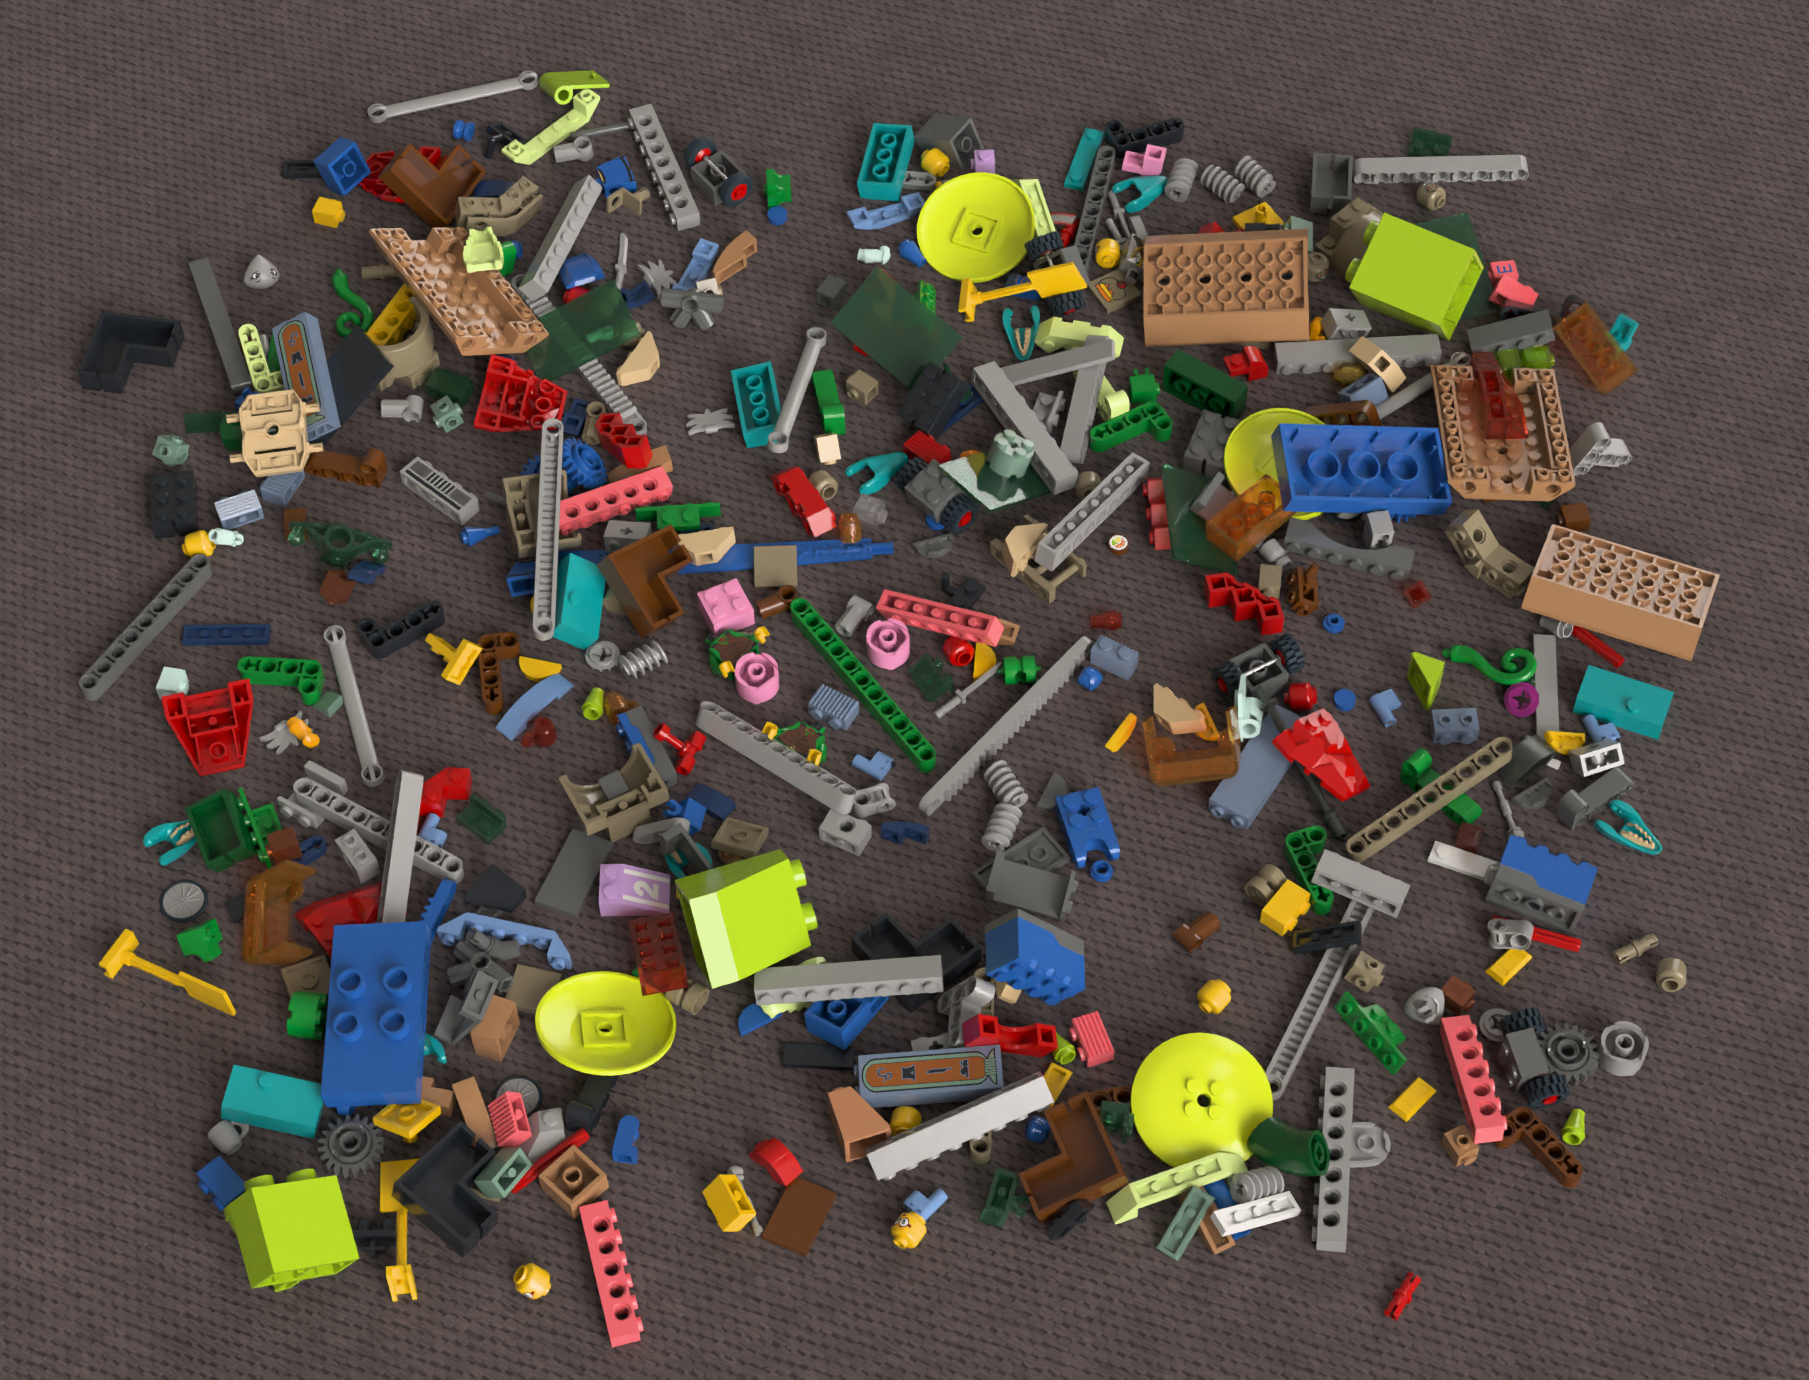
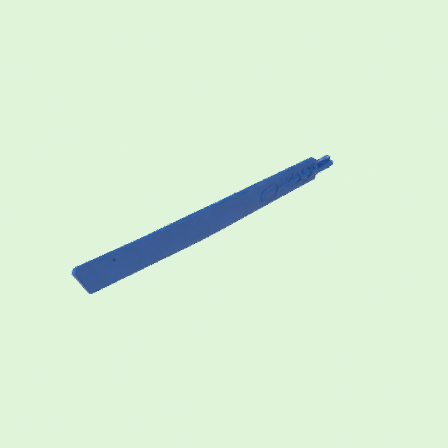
[558,538,894,574]

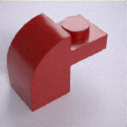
[1223,346,1268,382]
[749,1137,803,1186]

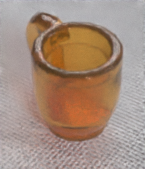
[838,513,862,543]
[604,692,641,724]

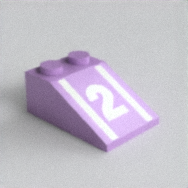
[599,864,670,916]

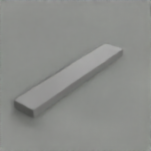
[1002,339,1115,386]
[1533,634,1559,741]

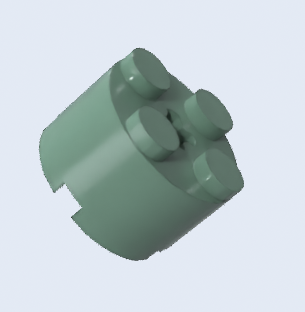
[986,429,1034,478]

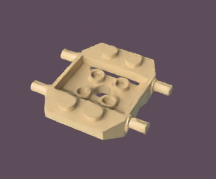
[226,389,323,477]

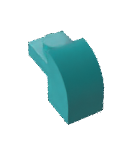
[1594,313,1639,362]

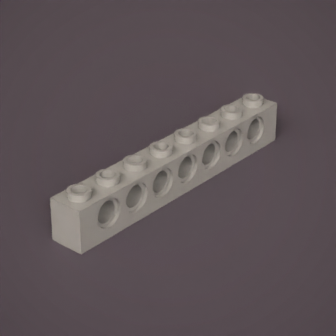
[627,104,700,231]
[1034,452,1150,571]
[1312,1067,1355,1253]

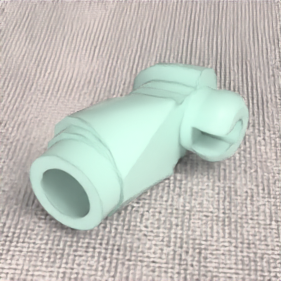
[857,246,891,265]
[208,528,243,547]

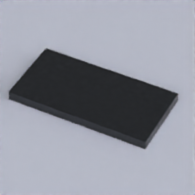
[309,326,394,455]

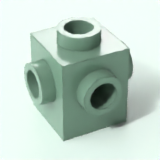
[430,395,464,433]
[152,435,190,467]

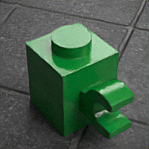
[1128,368,1160,405]

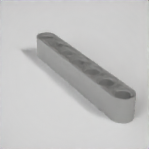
[1060,335,1110,464]

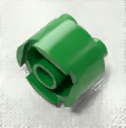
[287,991,329,1040]

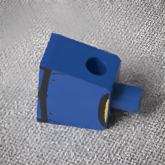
[594,155,637,198]
[506,558,536,597]

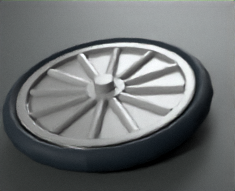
[160,880,208,923]
[493,1076,543,1118]

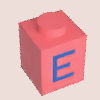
[1486,260,1519,290]

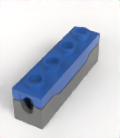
[616,705,678,788]

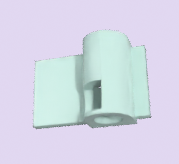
[1234,674,1263,742]

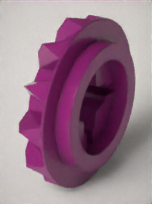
[1504,682,1540,717]

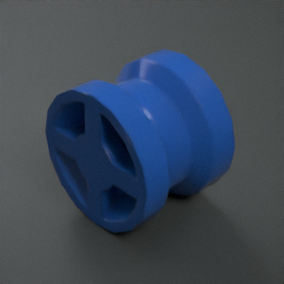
[453,120,475,142]

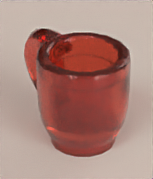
[521,717,557,747]

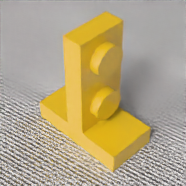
[425,633,482,685]

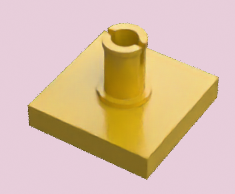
[1232,202,1284,230]
[373,1099,441,1143]

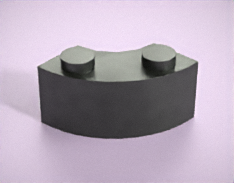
[1497,735,1557,786]

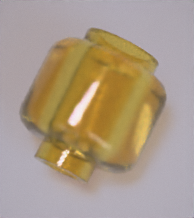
[1334,362,1366,389]

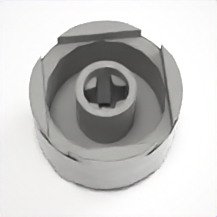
[1597,1021,1649,1076]

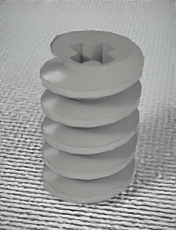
[1235,156,1276,198]
[1164,158,1198,203]
[1200,165,1245,204]
[618,640,668,682]
[984,760,1028,808]
[981,803,1022,852]
[1229,1166,1284,1204]

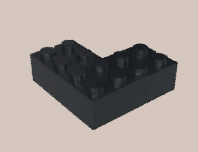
[77,311,185,394]
[851,912,981,1013]
[391,1121,499,1258]

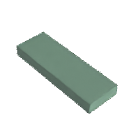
[1156,1185,1215,1261]

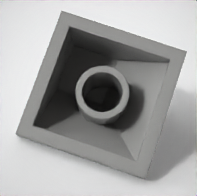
[519,1108,566,1163]

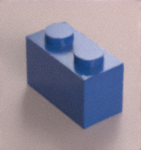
[196,1155,245,1211]

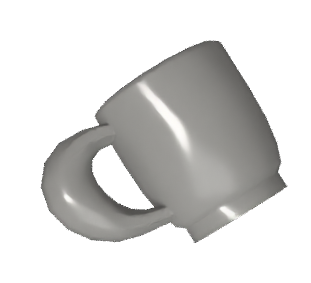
[207,1120,249,1156]

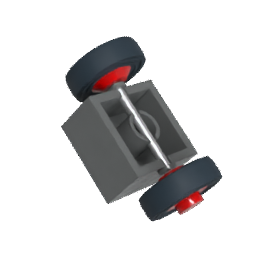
[683,136,753,207]

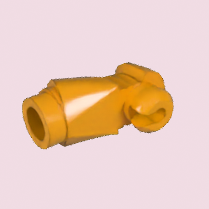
[1306,317,1326,341]
[287,717,320,748]

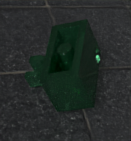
[978,1167,1029,1229]

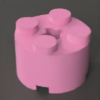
[866,618,910,670]
[735,652,779,704]

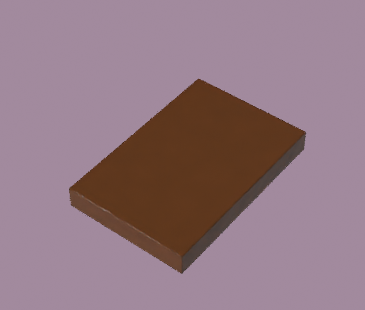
[762,1177,837,1257]

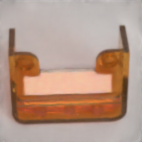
[1142,705,1241,786]
[242,859,317,965]

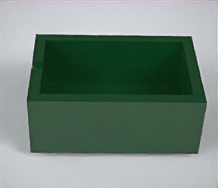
[185,788,257,873]

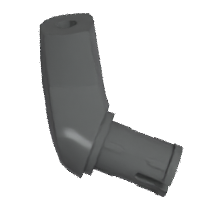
[466,928,522,961]

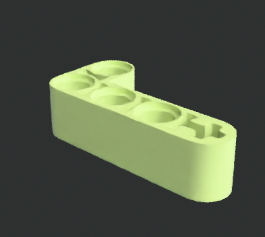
[239,324,285,394]
[1073,369,1130,421]

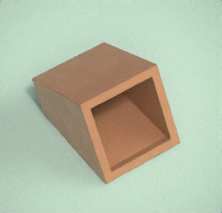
[828,1086,891,1163]

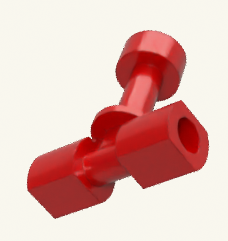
[652,722,706,775]

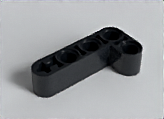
[1105,118,1185,158]
[1498,295,1584,338]
[357,601,445,659]
[565,1074,620,1138]

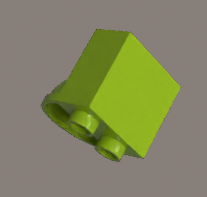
[223,1169,360,1292]

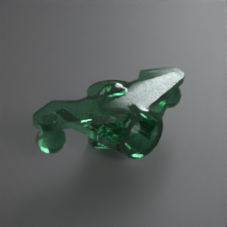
[288,521,393,568]

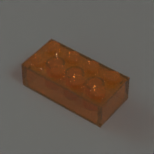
[1553,302,1639,395]
[1206,474,1297,562]

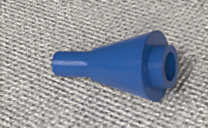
[460,526,500,548]

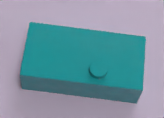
[857,123,915,202]
[731,361,782,448]
[548,553,606,650]
[1573,665,1674,740]
[221,1065,324,1139]

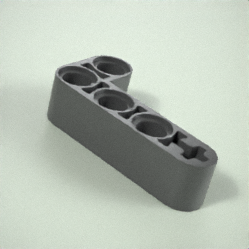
[1556,766,1635,831]

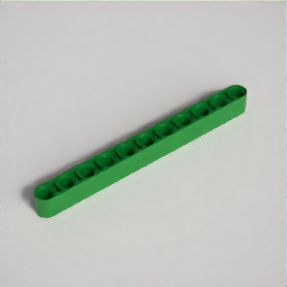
[790,598,936,773]

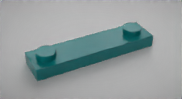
[1064,128,1104,191]

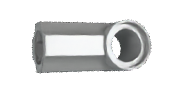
[553,136,594,163]
[381,395,424,422]
[835,595,875,637]

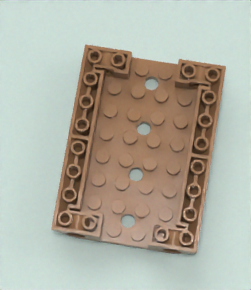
[369,227,549,356]
[1143,229,1309,347]
[1430,365,1576,501]
[1521,524,1720,661]

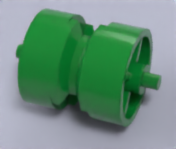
[997,655,1041,685]

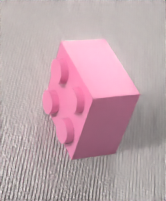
[697,578,755,637]

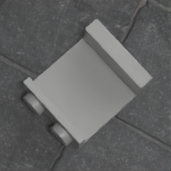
[277,760,348,829]

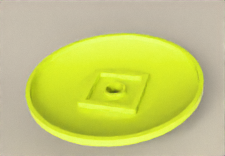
[917,172,1036,283]
[1223,408,1326,521]
[535,971,676,1076]
[1130,1033,1273,1168]

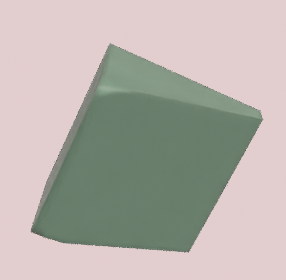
[313,691,344,718]

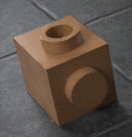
[1441,1124,1480,1166]

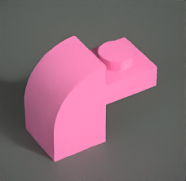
[1122,144,1167,177]

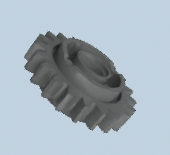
[1538,1023,1600,1085]
[318,1114,385,1179]

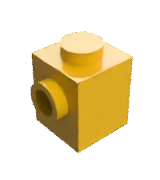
[312,197,345,228]

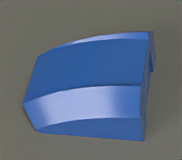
[557,252,605,289]

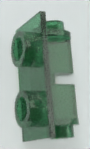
[184,410,226,434]

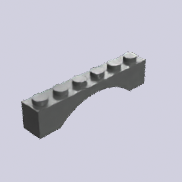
[1283,517,1416,582]

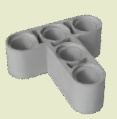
[1569,422,1632,476]
[937,976,996,1048]

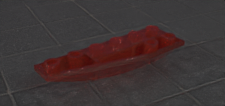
[1472,352,1528,439]

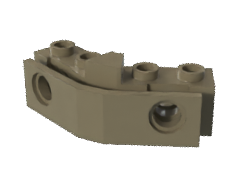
[454,176,543,236]
[1445,509,1535,599]

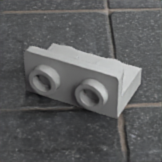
[1033,390,1066,433]

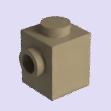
[846,369,878,405]
[1258,564,1282,599]

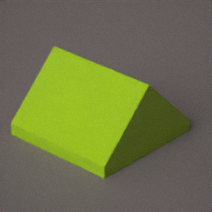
[1407,652,1445,711]

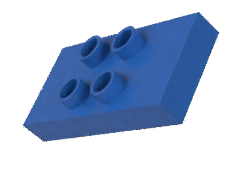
[1271,423,1452,515]
[321,921,432,1107]

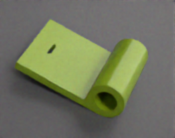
[539,70,610,105]

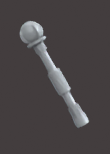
[1492,781,1524,839]
[727,1166,764,1237]

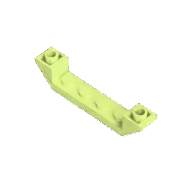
[501,88,600,165]
[1011,179,1056,262]
[1106,1152,1248,1225]

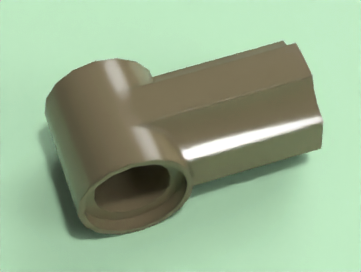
[582,401,606,445]

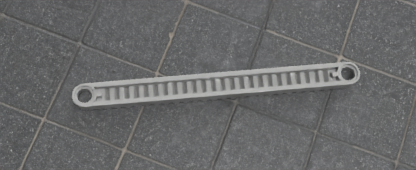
[511,275,647,435]
[533,418,564,641]
[918,636,1095,816]
[1265,900,1375,1101]

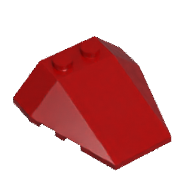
[357,146,441,203]
[162,678,254,777]

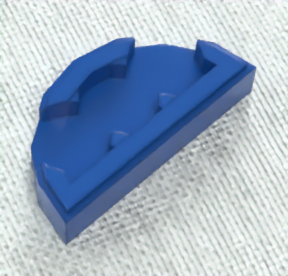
[738,1003,782,1037]

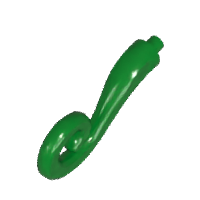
[331,269,374,338]
[1443,645,1537,685]

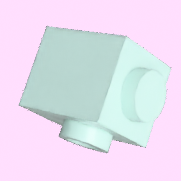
[156,666,189,700]

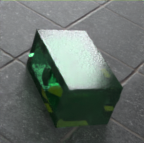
[425,367,475,410]

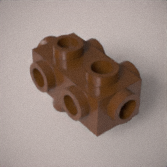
[1286,562,1319,616]

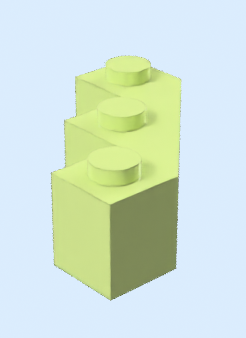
[1035,317,1124,362]

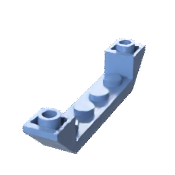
[437,912,572,970]

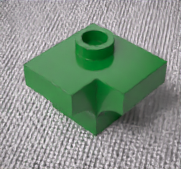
[763,169,792,210]
[176,918,223,963]

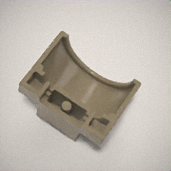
[1314,197,1383,277]
[375,296,440,392]
[502,470,582,559]
[559,743,670,842]

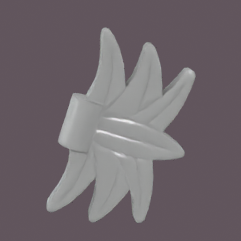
[638,260,677,298]
[686,408,735,436]
[259,711,313,755]

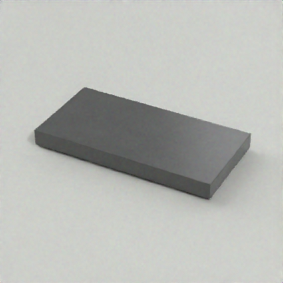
[971,827,1071,907]
[534,828,614,918]

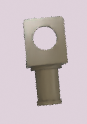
[606,187,650,216]

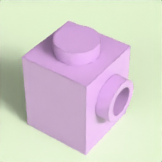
[971,150,995,174]

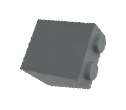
[914,113,984,172]

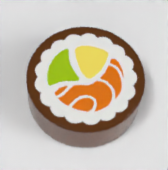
[1108,534,1129,555]

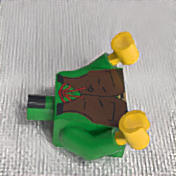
[705,626,770,680]
[762,721,827,765]

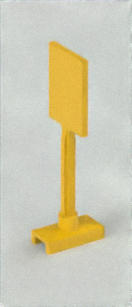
[958,262,1087,322]
[99,929,236,1016]
[380,1159,419,1302]

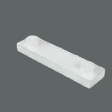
[1428,841,1498,880]
[1210,1191,1302,1237]

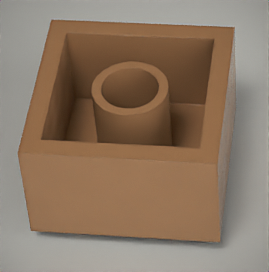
[469,995,520,1062]
[538,1144,609,1219]

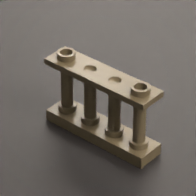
[990,514,1086,604]

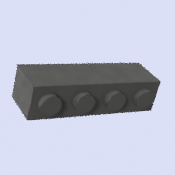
[1467,309,1555,360]

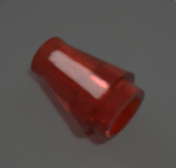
[1090,610,1122,631]

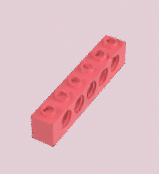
[559,466,673,536]
[876,589,1004,647]
[1440,1015,1507,1144]
[579,1200,644,1347]

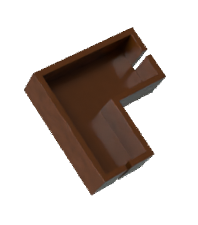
[378,143,486,228]
[597,525,694,638]
[1018,1091,1130,1224]

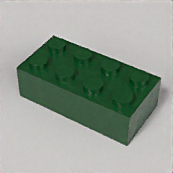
[1162,350,1248,419]

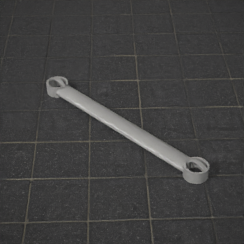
[368,70,538,123]
[768,327,827,453]
[1375,352,1471,420]
[324,625,384,787]

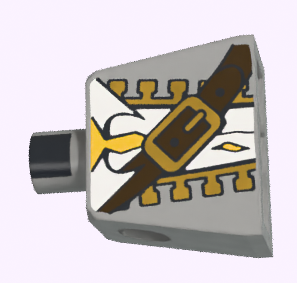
[1119,233,1145,284]

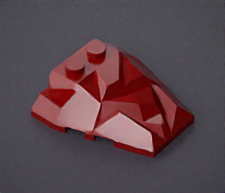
[473,354,568,432]
[1272,708,1371,802]
[293,882,408,962]

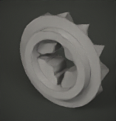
[585,641,620,672]
[1479,1008,1511,1044]

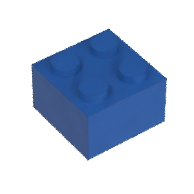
[313,137,371,196]

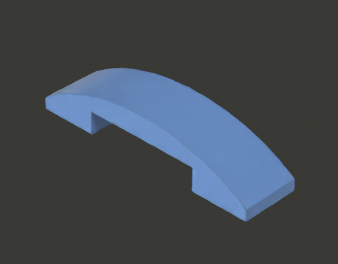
[846,192,925,230]
[672,238,719,301]
[496,673,574,741]

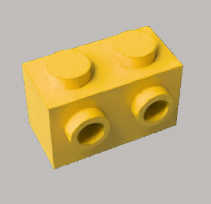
[1260,879,1311,936]
[702,1174,756,1231]

